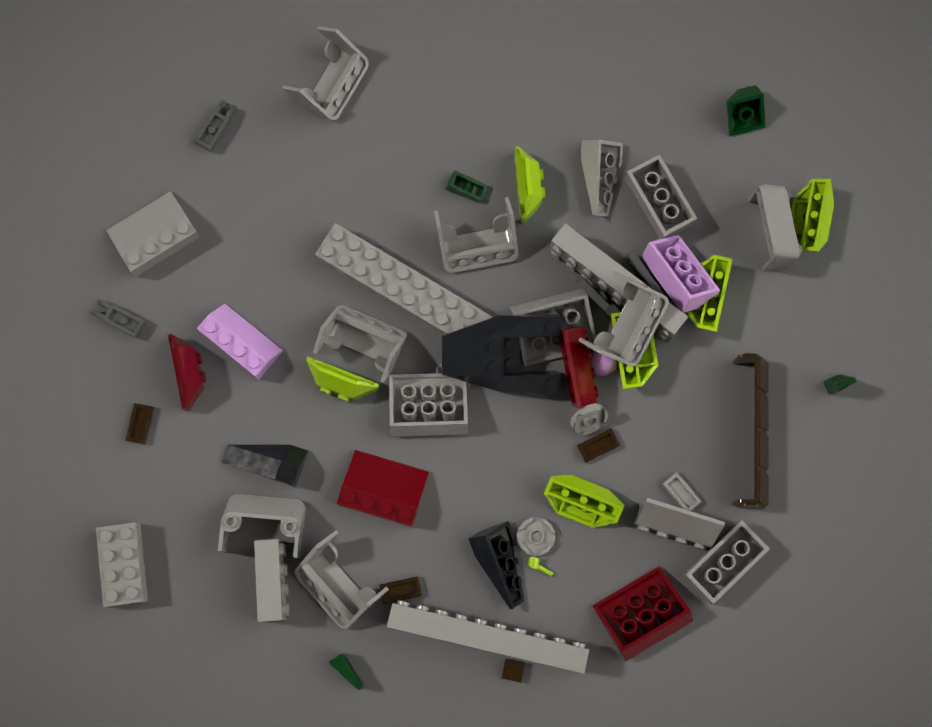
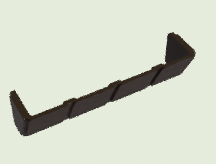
[733,353,769,509]

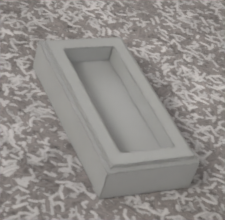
[661,472,702,511]

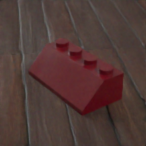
[559,326,599,408]

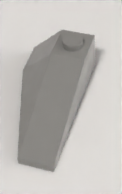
[581,139,623,217]

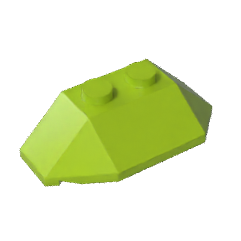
[514,146,545,224]
[791,179,834,252]
[685,255,733,332]
[611,312,658,390]
[306,356,380,402]
[544,475,624,528]

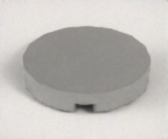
[570,403,608,435]
[517,517,556,556]

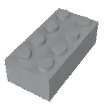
[624,154,697,239]
[682,520,770,604]
[96,522,148,607]
[254,539,290,622]

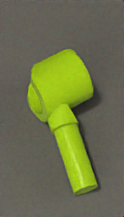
[528,557,553,576]

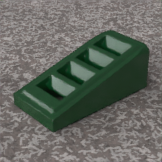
[445,170,488,203]
[823,374,856,395]
[329,653,364,690]

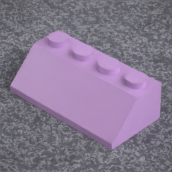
[641,235,720,313]
[197,304,283,380]

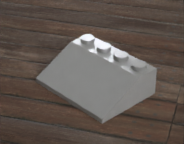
[106,191,200,277]
[509,289,596,366]
[389,373,468,437]
[634,498,725,550]

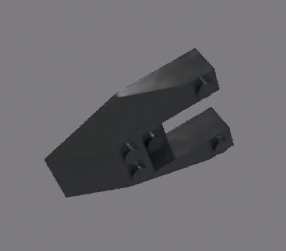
[442,313,561,394]

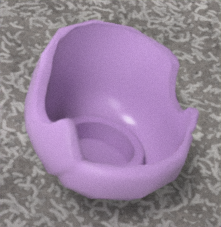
[589,351,618,376]

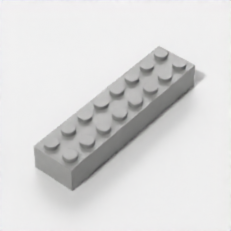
[549,223,688,342]

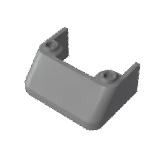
[282,26,369,120]
[748,184,802,271]
[434,197,518,273]
[578,271,669,366]
[313,305,407,383]
[218,494,306,559]
[295,530,389,629]

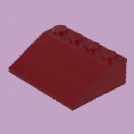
[336,450,429,528]
[593,566,693,661]

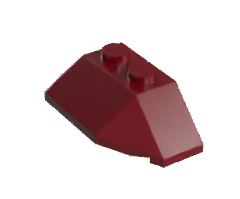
[167,334,206,411]

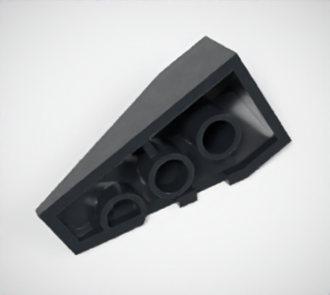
[222,445,308,488]
[468,521,524,609]

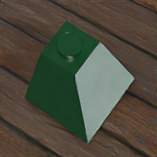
[726,85,766,136]

